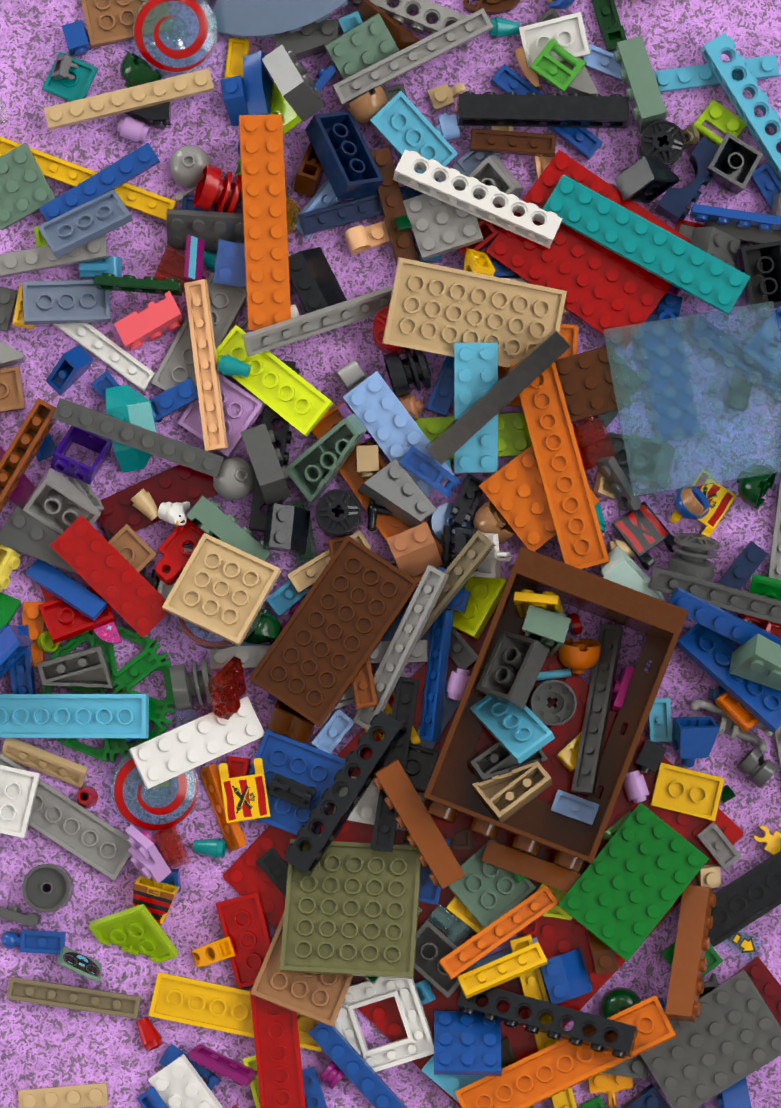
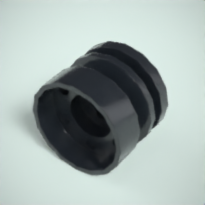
[637,120,685,170]
[383,348,431,398]
[315,489,361,538]

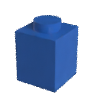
[62,20,91,56]

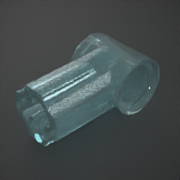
[427,904,473,946]

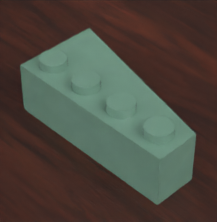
[614,36,667,134]
[286,413,367,503]

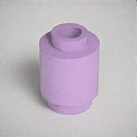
[117,116,150,143]
[446,668,471,701]
[623,770,649,804]

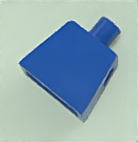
[672,716,719,767]

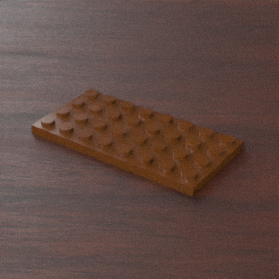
[249,535,419,728]

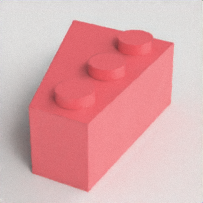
[114,291,184,351]

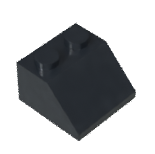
[707,132,763,195]
[615,155,680,203]
[263,503,310,554]

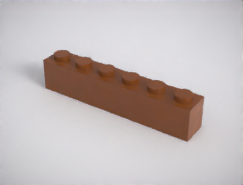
[373,760,465,889]
[665,885,716,1022]

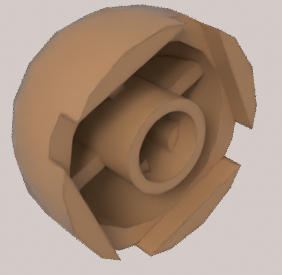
[345,86,388,126]
[473,501,514,544]

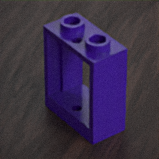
[50,425,113,485]

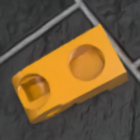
[191,937,235,968]

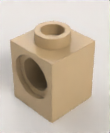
[356,445,379,478]

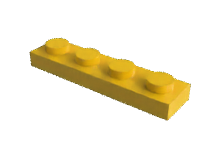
[457,942,548,999]

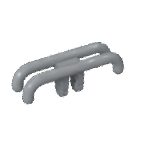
[686,699,773,752]

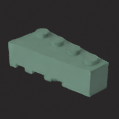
[186,496,272,562]
[729,634,781,691]

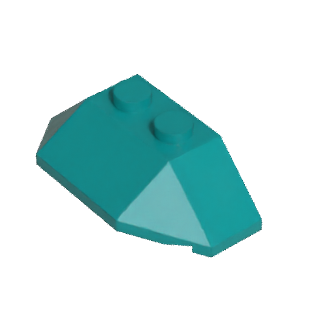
[106,384,157,473]

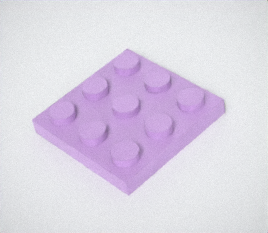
[178,374,266,458]

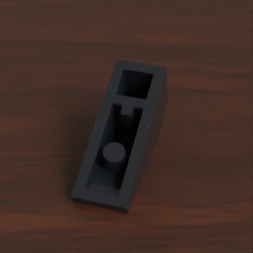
[124,101,171,129]

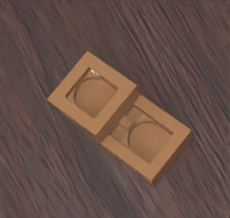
[515,47,542,91]

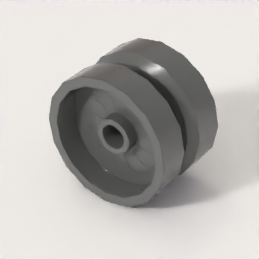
[22,864,74,913]

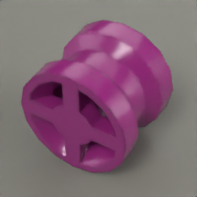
[319,1061,344,1089]

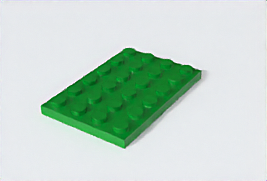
[558,802,709,962]

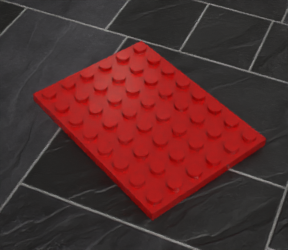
[485,150,691,351]

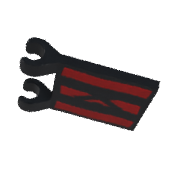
[611,501,676,570]

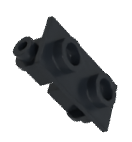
[268,773,316,810]

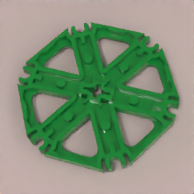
[40,625,176,763]

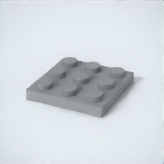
[403,186,484,261]

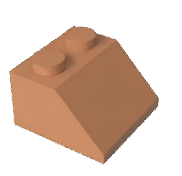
[386,522,443,578]

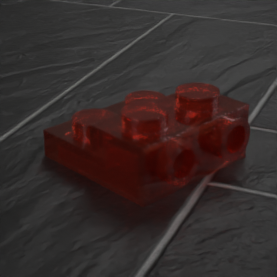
[572,415,617,471]
[208,656,246,720]

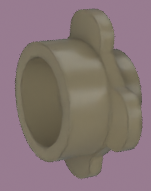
[681,124,700,149]

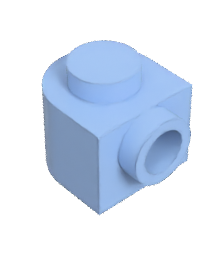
[435,113,460,141]

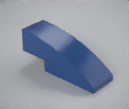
[243,50,273,115]

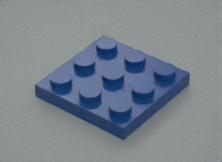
[434,1011,502,1076]

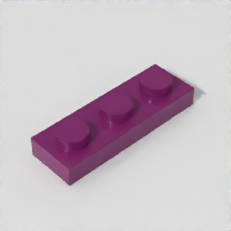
[188,1044,257,1086]

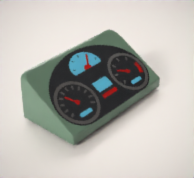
[56,947,102,983]

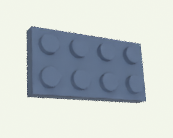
[38,189,133,258]
[22,280,111,325]

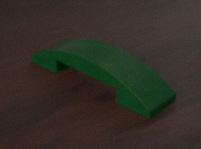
[591,0,627,51]

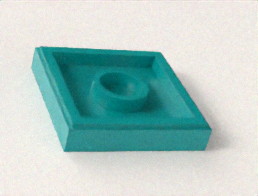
[42,51,98,102]

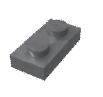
[696,822,741,870]

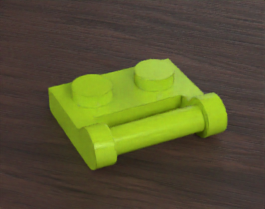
[693,99,746,146]

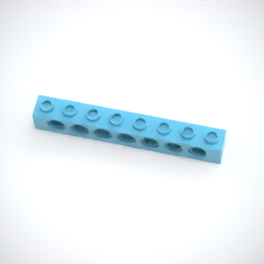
[700,33,781,182]

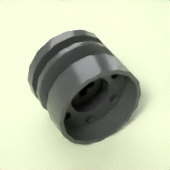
[668,533,720,581]
[170,659,216,711]
[528,679,577,726]

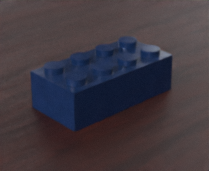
[305,111,384,200]

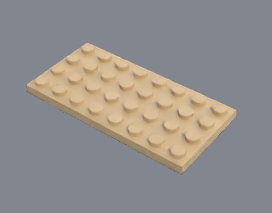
[382,257,567,368]

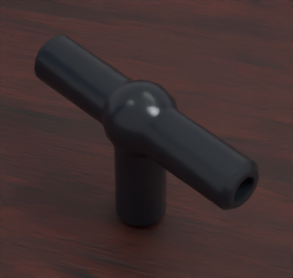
[367,498,393,531]

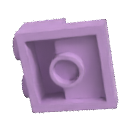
[125,825,171,883]

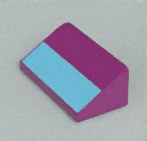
[184,235,205,282]

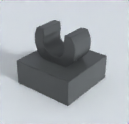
[51,55,78,80]

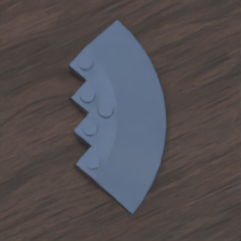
[208,0,348,39]

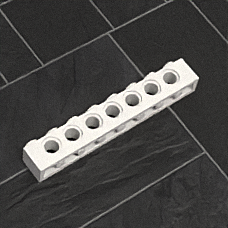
[393,149,563,249]

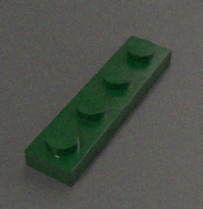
[94,273,183,296]

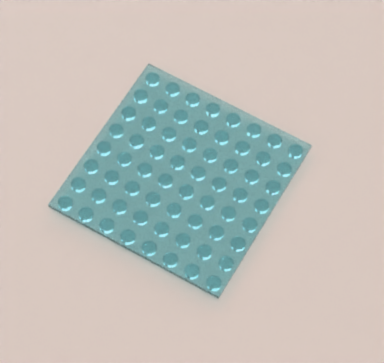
[603,301,781,497]

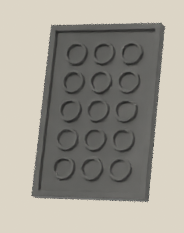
[640,970,781,1108]

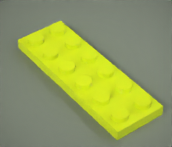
[216,325,333,437]

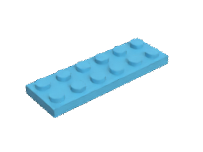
[454,342,498,473]

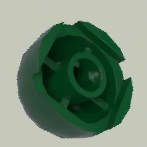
[120,51,163,88]
[736,465,777,509]
[243,609,282,645]
[599,987,641,1018]

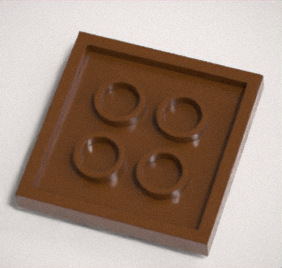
[555,344,631,423]

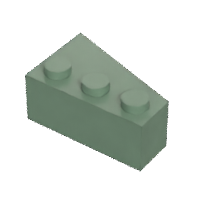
[522,605,571,657]

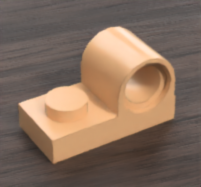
[344,221,390,256]

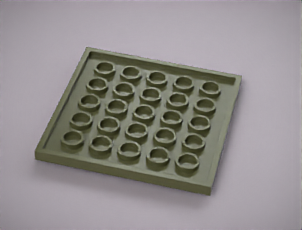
[279,839,421,979]

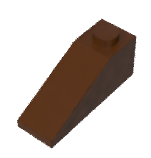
[293,142,324,197]
[586,929,618,975]

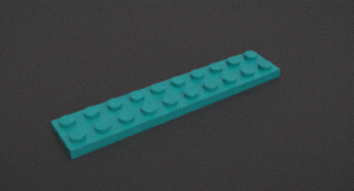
[542,174,750,316]

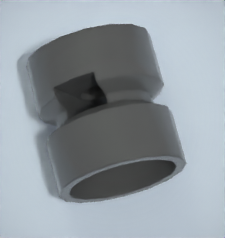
[736,747,778,788]

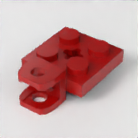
[155,518,205,585]

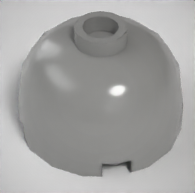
[169,145,211,188]
[213,457,256,500]

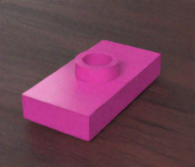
[610,666,634,712]

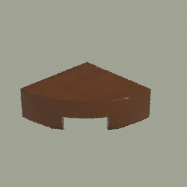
[450,828,472,850]

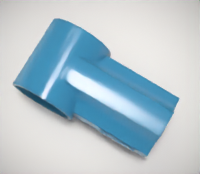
[79,256,122,278]

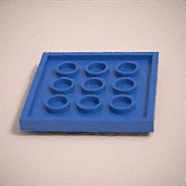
[248,729,347,835]

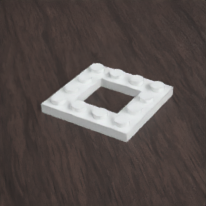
[335,977,434,1072]

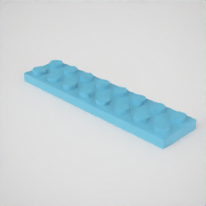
[0,694,149,738]

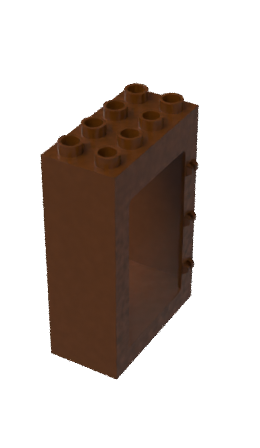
[423,547,689,872]

